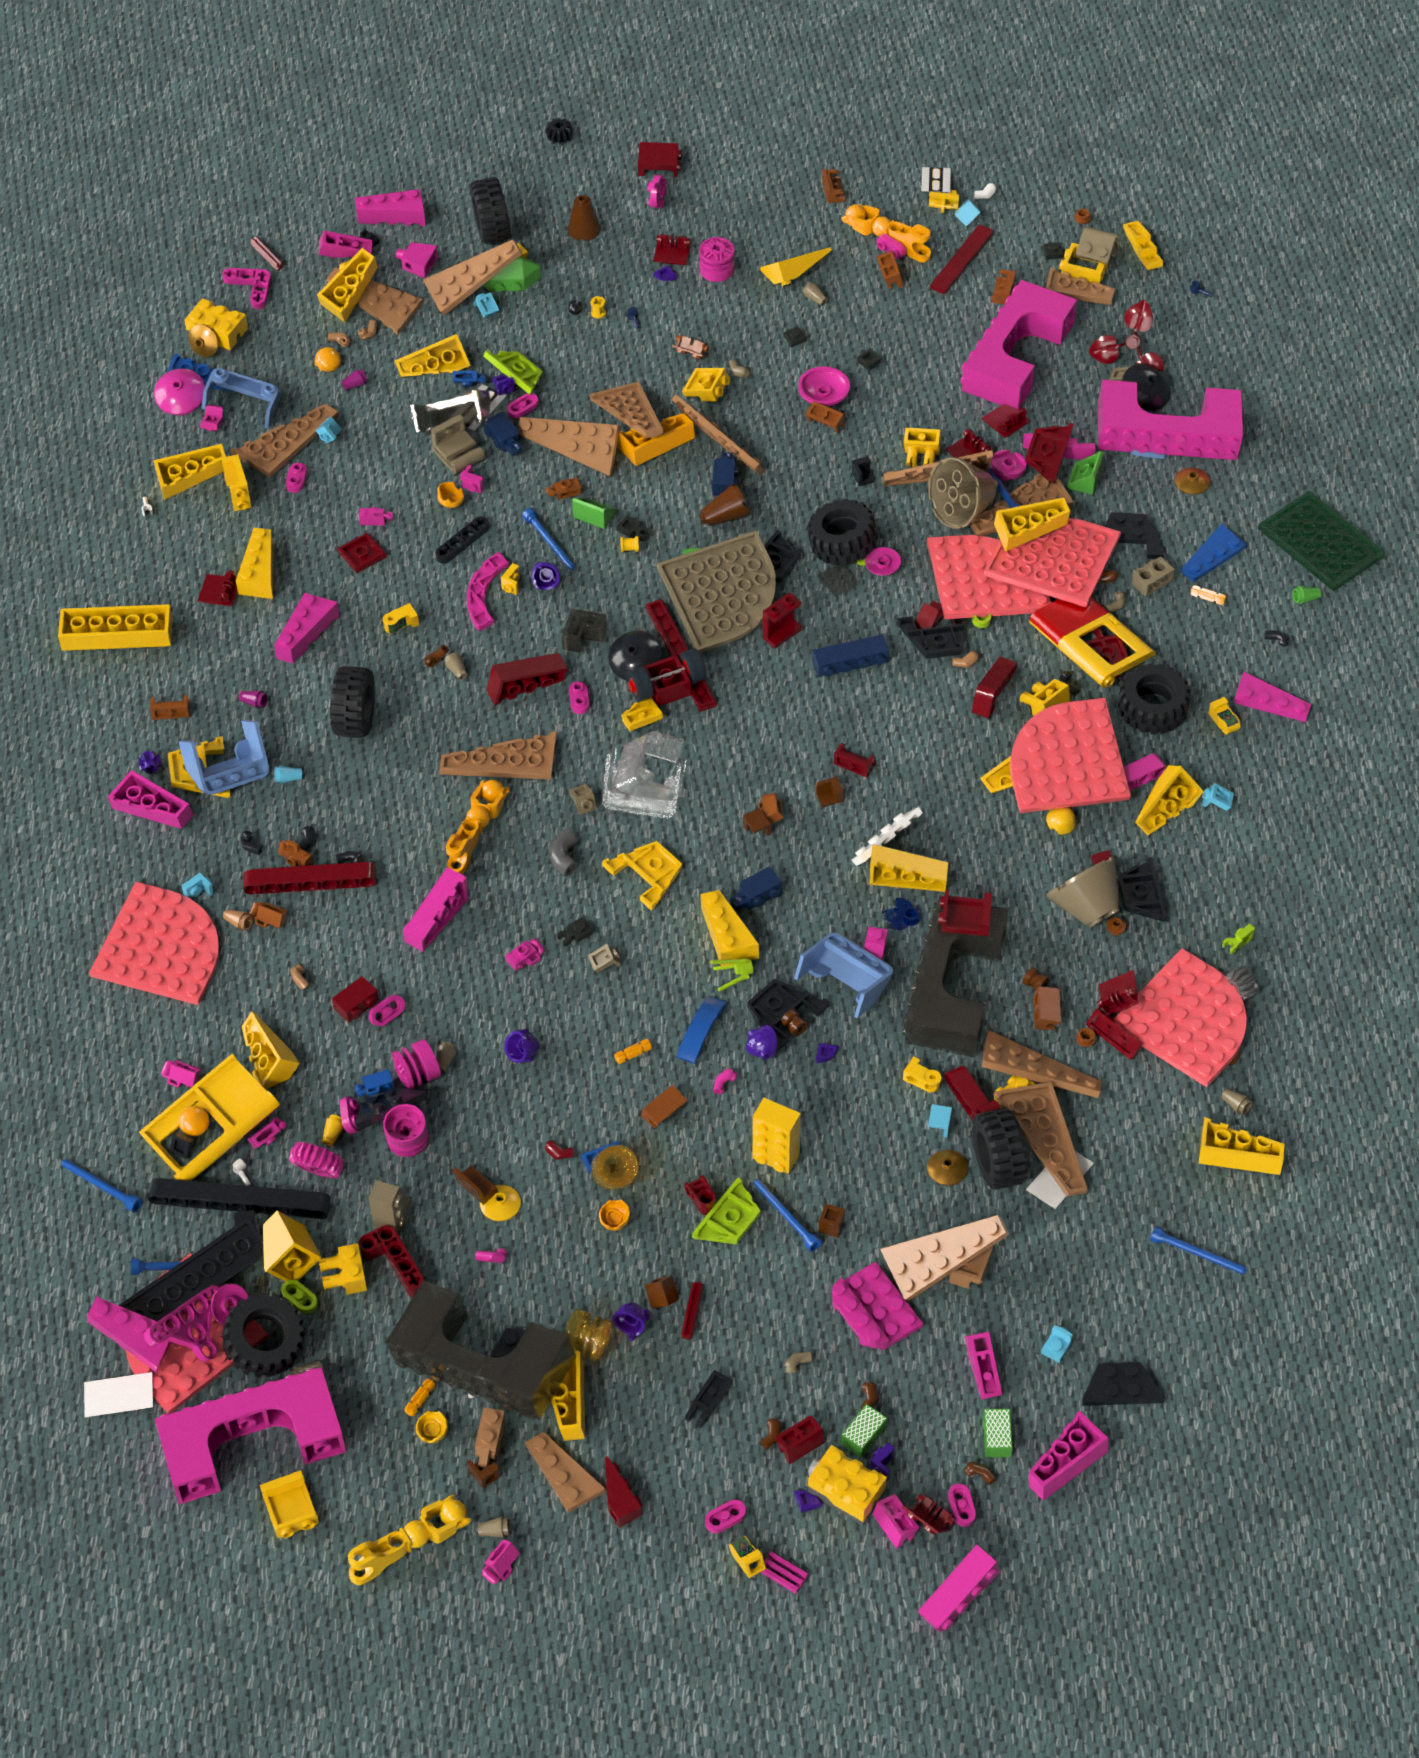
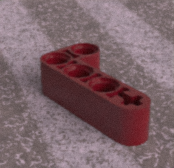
[971,656,1017,719]
[944,1065,1001,1122]
[358,1225,425,1298]

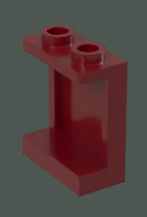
[638,142,682,177]
[763,593,802,649]
[938,889,992,936]

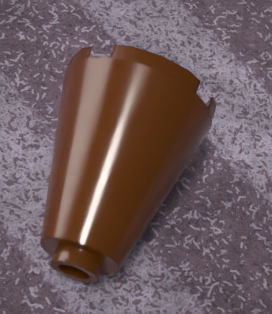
[567,195,600,241]
[699,483,750,526]

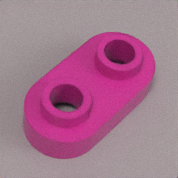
[877,234,906,259]
[507,393,538,419]
[286,463,307,493]
[569,681,590,714]
[369,995,405,1026]
[340,1096,359,1134]
[948,1484,976,1527]
[705,1500,746,1533]

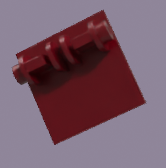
[653,234,691,265]
[981,404,1030,438]
[946,429,995,458]
[197,570,238,606]
[1097,970,1140,1016]
[902,1494,956,1534]

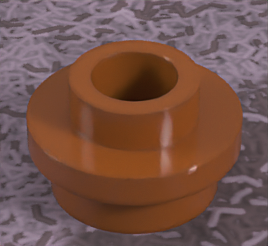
[1074,209,1091,224]
[1106,917,1126,935]
[1076,1028,1096,1047]

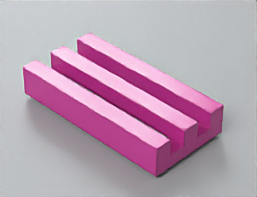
[761,1552,808,1594]

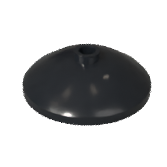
[1122,363,1171,411]
[608,630,662,681]

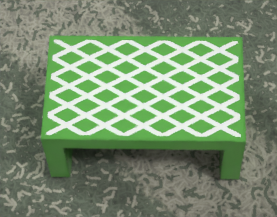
[841,1404,887,1458]
[983,1409,1012,1457]

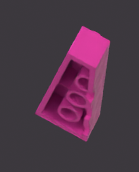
[355,189,426,226]
[274,593,340,663]
[107,770,194,829]
[403,867,469,952]
[87,1296,173,1373]
[1029,1411,1108,1501]
[918,1545,1001,1633]

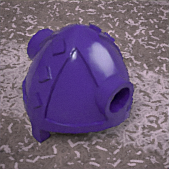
[531,562,561,590]
[746,1025,777,1060]
[504,1029,540,1063]
[612,1302,650,1341]

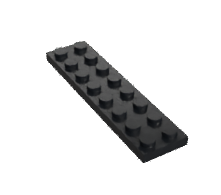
[118,1217,264,1324]

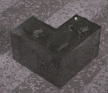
[562,608,607,653]

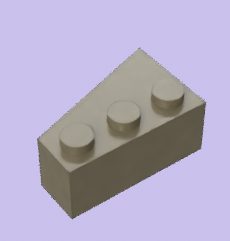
[368,1180,412,1233]

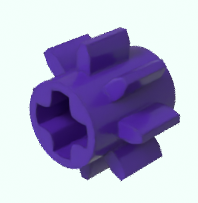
[138,751,162,774]

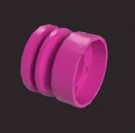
[699,237,734,282]
[392,1039,441,1089]
[383,1104,429,1157]

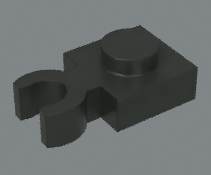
[616,515,650,542]
[557,917,594,946]

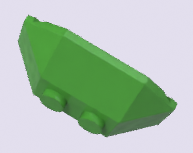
[482,257,541,292]

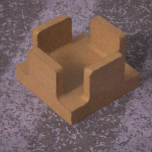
[949,1246,993,1289]

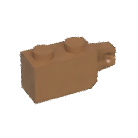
[475,1407,506,1470]

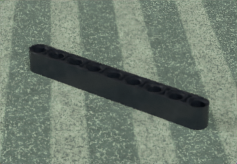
[148,1178,331,1219]

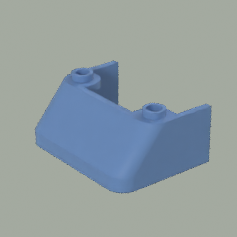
[202,368,282,429]
[178,720,269,795]
[794,933,893,1018]

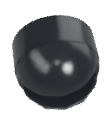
[568,300,582,315]

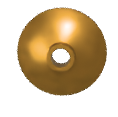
[188,324,219,358]
[1175,468,1210,495]
[927,1150,968,1186]

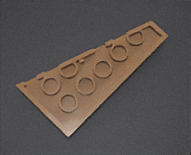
[671,394,765,475]
[230,404,339,477]

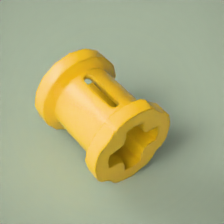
[590,296,606,319]
[620,536,639,553]

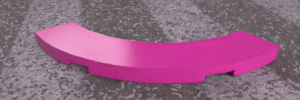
[467,552,509,631]

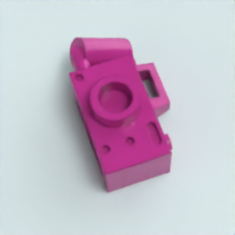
[359,507,394,526]
[506,939,545,971]
[161,1060,201,1087]
[247,1117,286,1149]
[481,1539,520,1585]

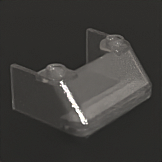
[611,731,684,811]
[602,747,686,818]

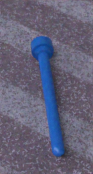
[988,468,1021,508]
[522,508,575,570]
[61,1159,143,1213]
[754,1179,822,1252]
[1150,1225,1246,1274]
[131,1258,181,1275]

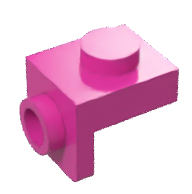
[200,404,223,431]
[460,465,484,493]

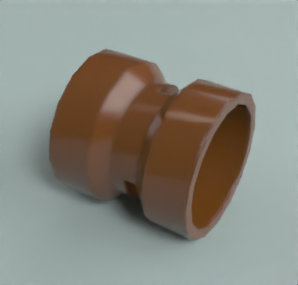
[1022,967,1050,991]
[781,1009,808,1037]

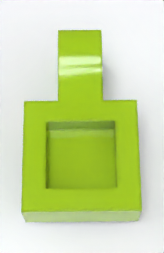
[1222,923,1255,954]

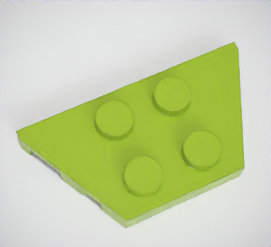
[483,350,543,395]
[692,1177,760,1245]

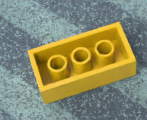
[753,1098,801,1174]

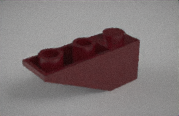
[605,1456,643,1528]

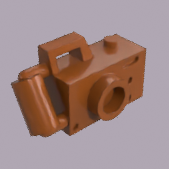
[545,477,581,500]
[758,793,784,825]
[278,840,313,867]
[249,902,288,928]

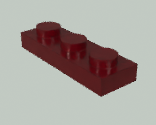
[1086,1008,1144,1060]

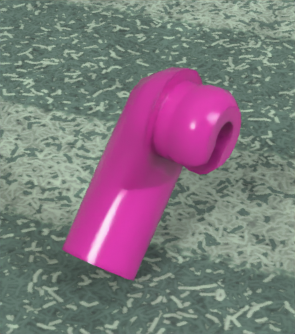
[713,1068,737,1094]
[475,1248,507,1263]

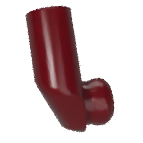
[545,1140,574,1160]

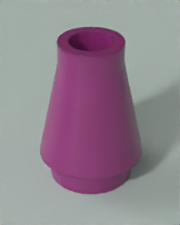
[341,369,368,391]
[239,691,268,709]

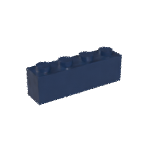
[812,634,889,677]

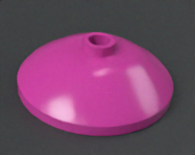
[798,367,850,406]
[154,369,205,415]

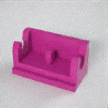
[872,1494,919,1549]

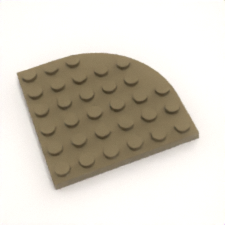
[657,531,776,653]

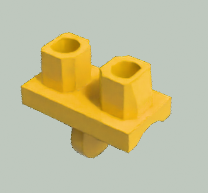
[929,190,959,213]

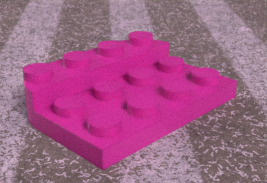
[832,1262,923,1350]

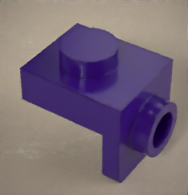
[492,374,515,396]
[870,1443,895,1482]

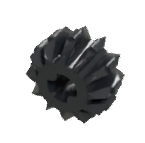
[545,118,573,145]

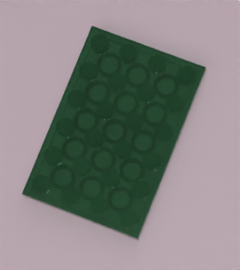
[1258,491,1385,592]

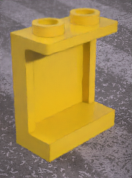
[221,454,252,511]
[260,1470,319,1538]

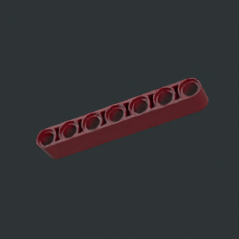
[243,862,376,895]

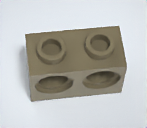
[1132,556,1175,597]

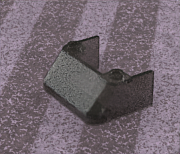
[410,389,490,436]

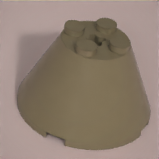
[928,457,998,529]
[1046,856,1120,928]

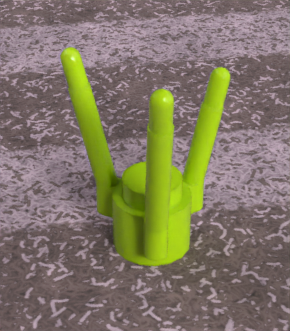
[710,958,753,992]

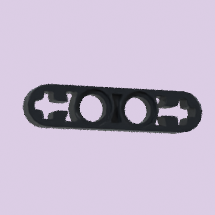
[435,516,489,564]

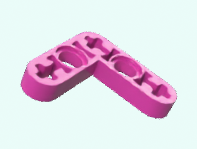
[222,268,271,309]

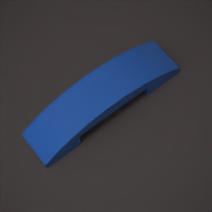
[677,995,727,1064]

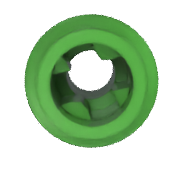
[1292,586,1321,604]

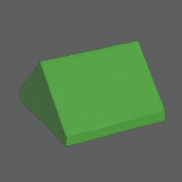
[1067,451,1104,494]
[572,498,617,529]

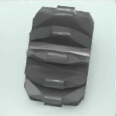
[1227,966,1258,1000]

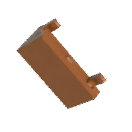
[822,169,845,203]
[876,251,903,289]
[991,270,1016,305]
[805,401,845,433]
[150,695,190,720]
[1033,986,1061,1030]
[641,1085,687,1128]

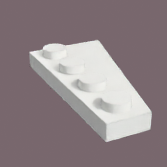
[852,807,923,866]

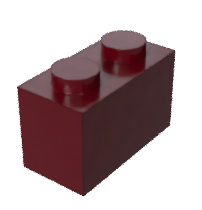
[332,976,379,1023]

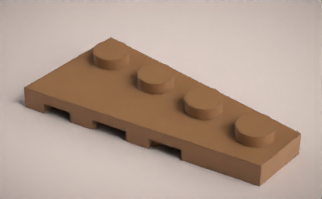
[1046,267,1114,305]
[525,1432,606,1513]

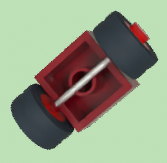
[627,649,706,706]

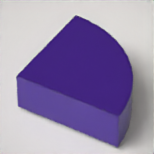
[654,266,677,281]
[816,1043,839,1063]
[794,1490,822,1513]

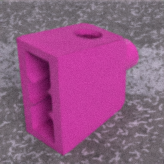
[396,242,438,278]

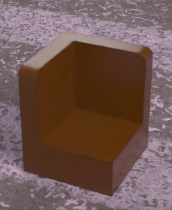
[815,777,843,807]
[743,808,771,836]
[819,1204,845,1238]
[645,1276,679,1308]
[467,1460,500,1489]

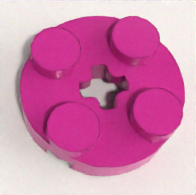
[648,175,667,209]
[991,450,1026,481]

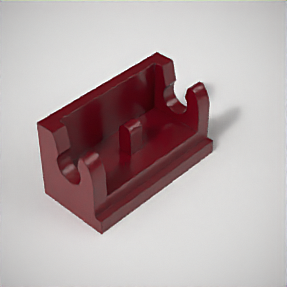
[834,743,876,778]
[775,1415,825,1464]

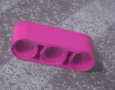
[1123,753,1167,791]

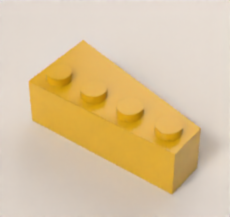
[317,248,378,322]
[153,444,226,500]
[994,498,1070,552]
[538,1351,585,1441]

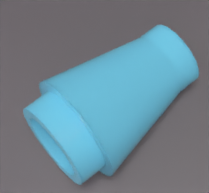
[274,765,302,784]

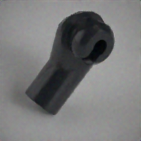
[1264,630,1290,646]
[335,851,363,864]

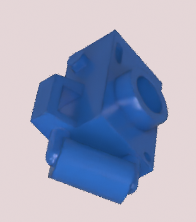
[453,371,486,387]
[354,1069,394,1097]

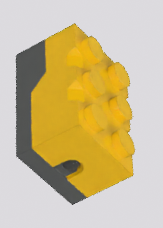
[184,298,249,355]
[808,1445,887,1525]

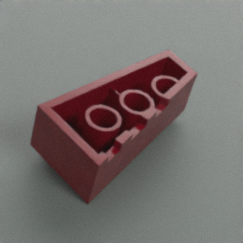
[486,653,568,705]

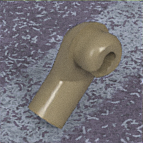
[1104,591,1126,613]

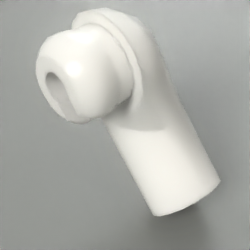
[974,183,996,199]

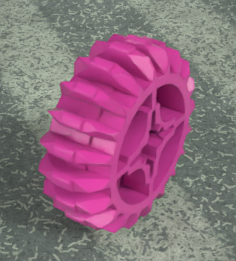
[289,1142,344,1179]

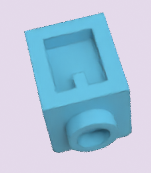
[473,292,499,318]
[316,416,342,443]
[1202,783,1234,811]
[182,873,214,899]
[1041,1325,1073,1363]

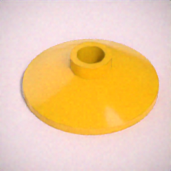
[480,1185,521,1221]

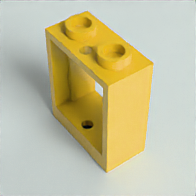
[1059,243,1109,284]

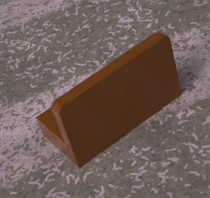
[452,1165,498,1205]

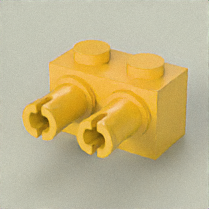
[904,428,941,467]
[1020,679,1070,716]
[319,1243,367,1295]

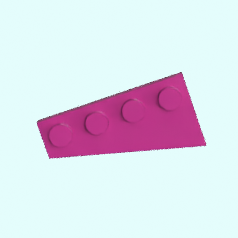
[1234,672,1311,722]

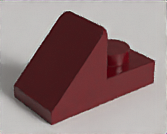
[915,600,944,629]

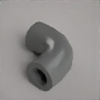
[549,829,577,877]

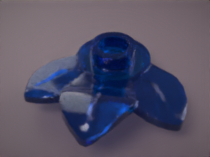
[882,898,920,930]

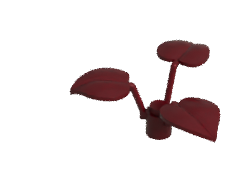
[1089,300,1164,381]

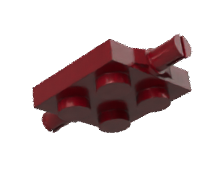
[1085,628,1129,679]

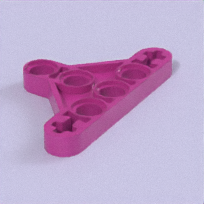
[144,1285,219,1362]

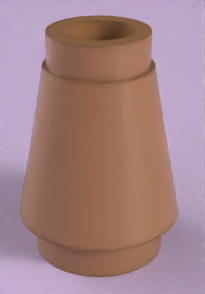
[223,909,253,931]

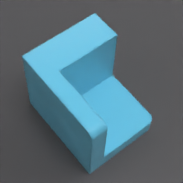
[955,198,981,226]
[928,1104,952,1138]

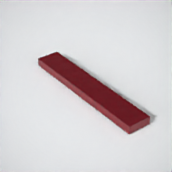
[930,224,993,295]

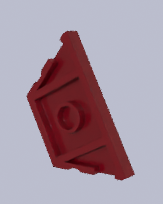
[1025,423,1074,484]

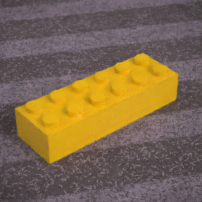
[58,604,173,651]

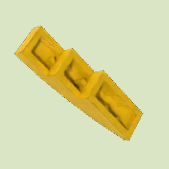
[1123,221,1163,270]

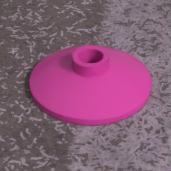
[865,547,901,576]
[211,1284,248,1325]

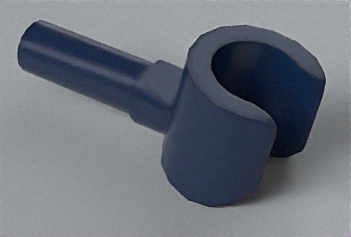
[1190,281,1213,297]
[627,306,640,329]

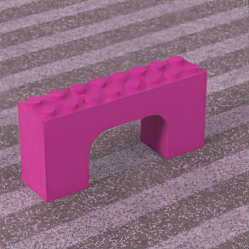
[960,280,1077,410]
[1098,380,1243,460]
[155,1367,346,1504]

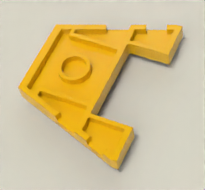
[168,736,230,798]
[602,841,682,911]

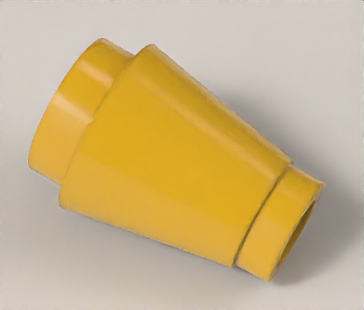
[321,1115,344,1146]

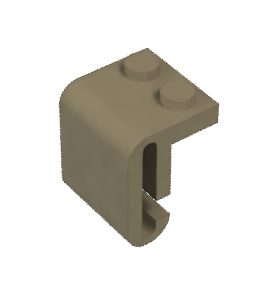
[1075,227,1119,265]
[431,414,485,474]

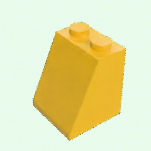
[263,1211,321,1282]

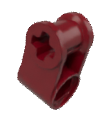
[684,1175,716,1215]

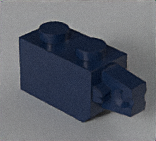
[484,412,522,456]
[712,452,738,496]
[729,866,782,911]

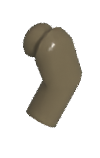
[729,359,750,378]
[784,1351,812,1374]

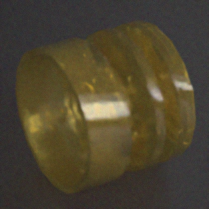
[591,1145,638,1190]
[562,1308,612,1362]

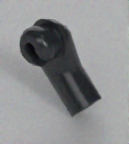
[1059,671,1080,696]
[299,826,316,851]
[240,831,262,855]

